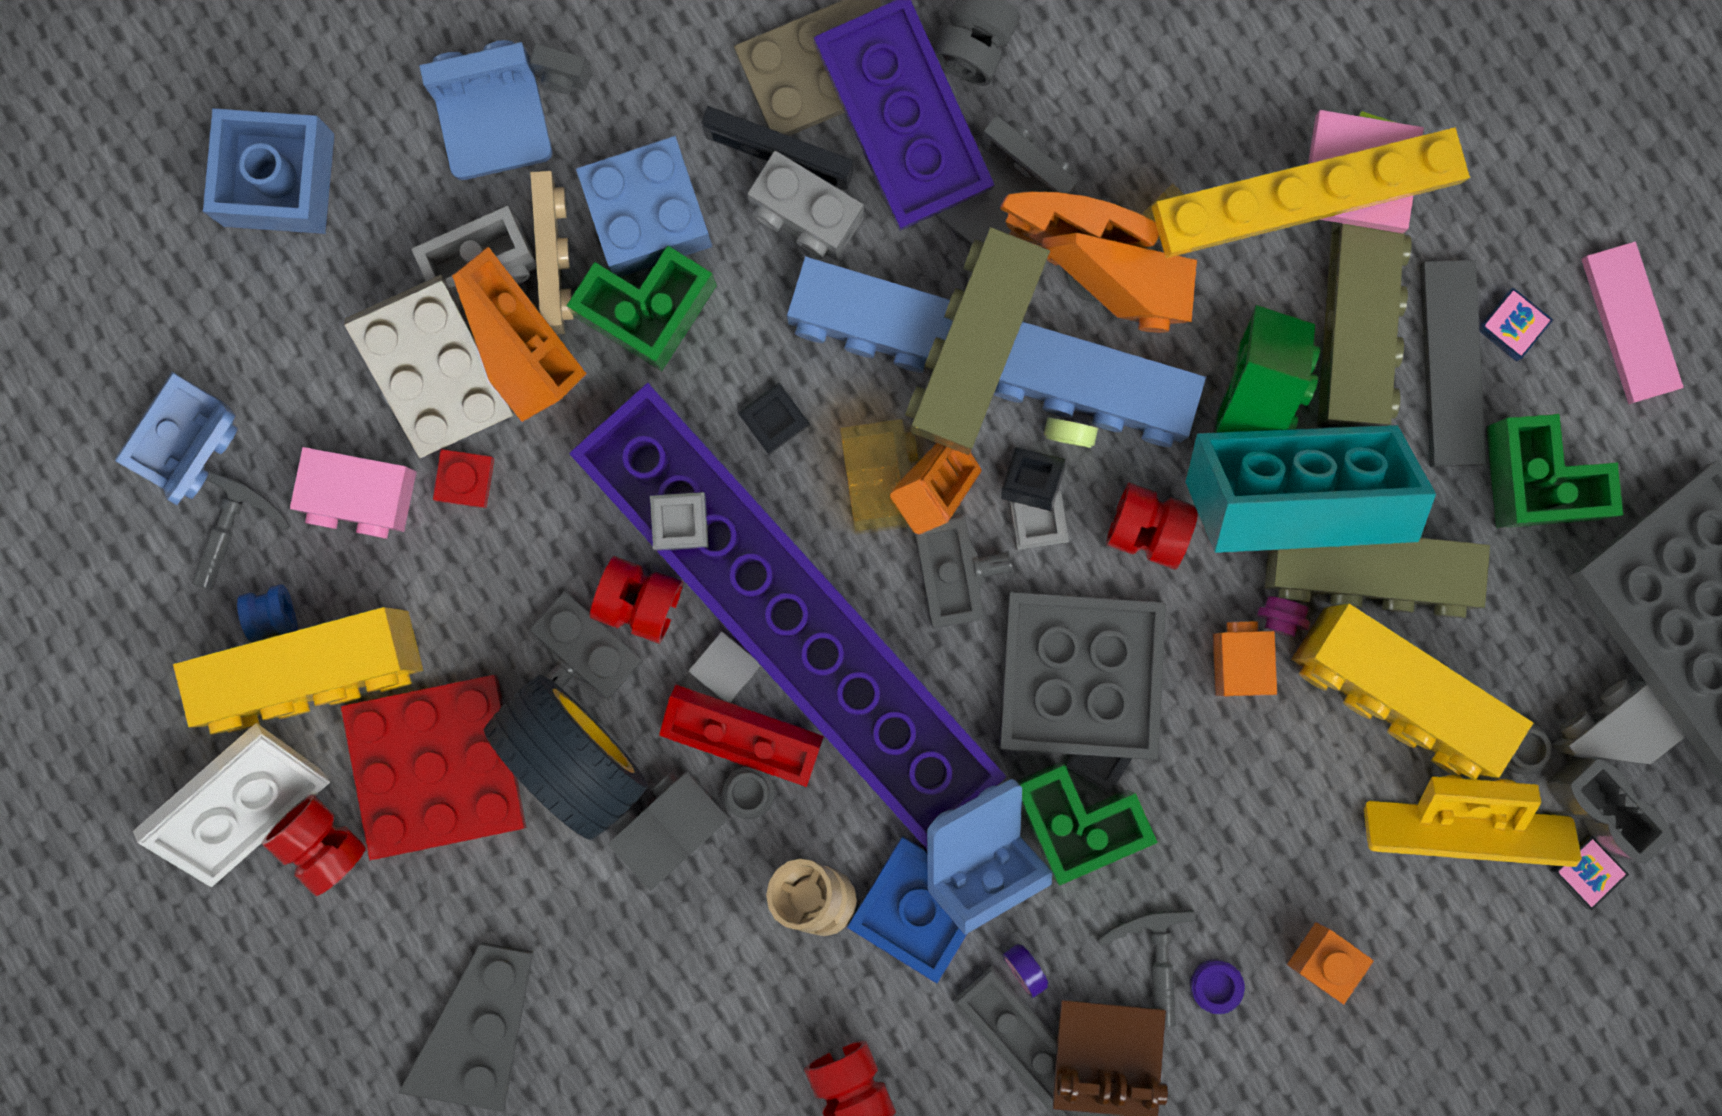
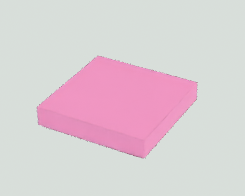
[1308,110,1424,234]

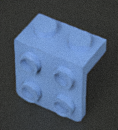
[419,40,552,180]
[115,371,238,505]
[927,779,1052,935]

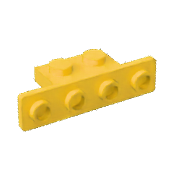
[1364,775,1582,867]

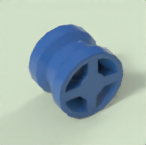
[237,584,298,643]

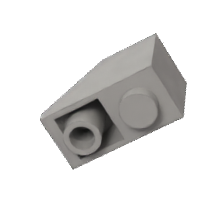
[1552,679,1686,764]

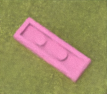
[1581,241,1684,404]

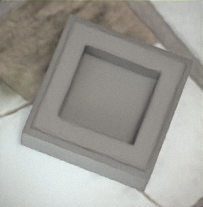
[1009,491,1069,550]
[650,492,708,551]
[689,631,761,703]

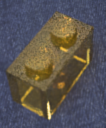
[840,419,918,535]

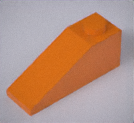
[1042,233,1197,333]
[452,247,587,422]

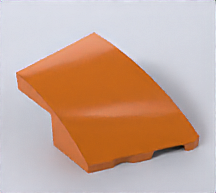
[1000,192,1159,266]

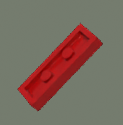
[659,684,824,787]

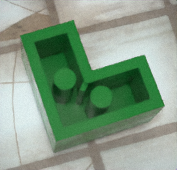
[566,245,717,372]
[1213,305,1320,433]
[1486,414,1623,529]
[1016,762,1158,886]

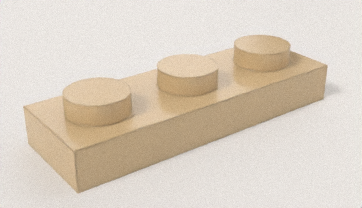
[530,171,574,335]

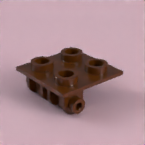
[1052,1000,1168,1116]

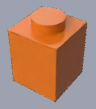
[1213,621,1277,696]
[1287,922,1374,1005]

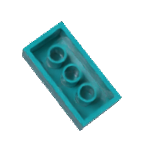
[1185,425,1436,553]

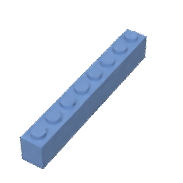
[787,256,1206,447]

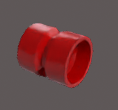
[1106,482,1198,570]
[590,556,684,644]
[262,795,366,896]
[804,1040,896,1116]

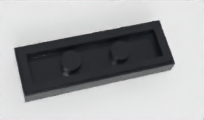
[701,106,853,190]

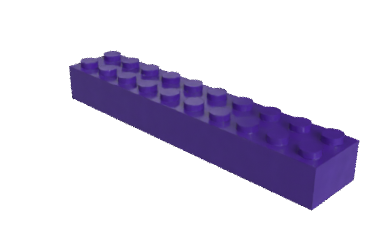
[569,383,1007,849]

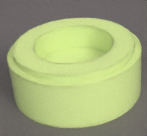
[1044,418,1098,448]

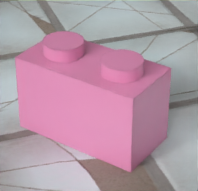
[290,447,416,539]

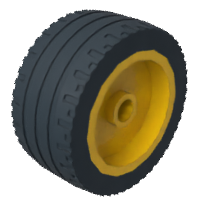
[484,675,648,840]

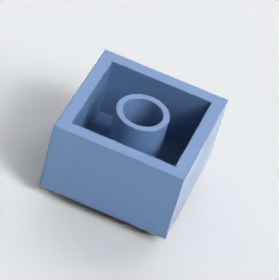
[203,108,334,234]
[576,136,713,277]

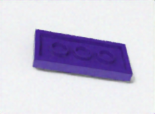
[813,0,995,231]

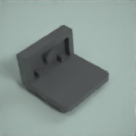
[935,115,1078,246]

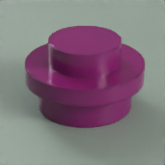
[1257,596,1310,637]

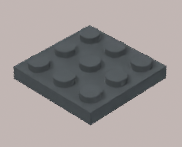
[999,592,1166,760]

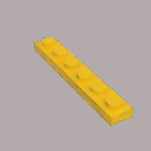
[1151,127,1470,258]

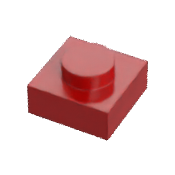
[433,449,495,509]

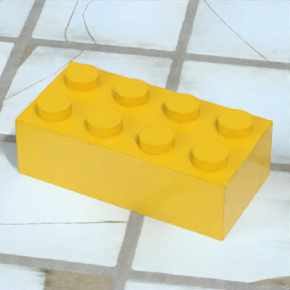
[1291,604,1533,780]
[173,607,424,735]

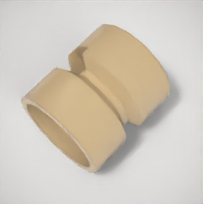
[766,859,857,936]

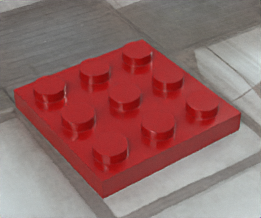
[341,675,527,861]

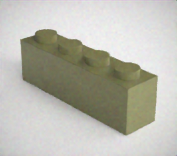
[1317,222,1412,428]
[905,227,1050,455]
[1265,538,1490,618]

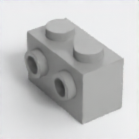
[747,151,864,261]
[411,206,537,309]

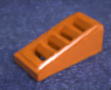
[890,443,982,534]

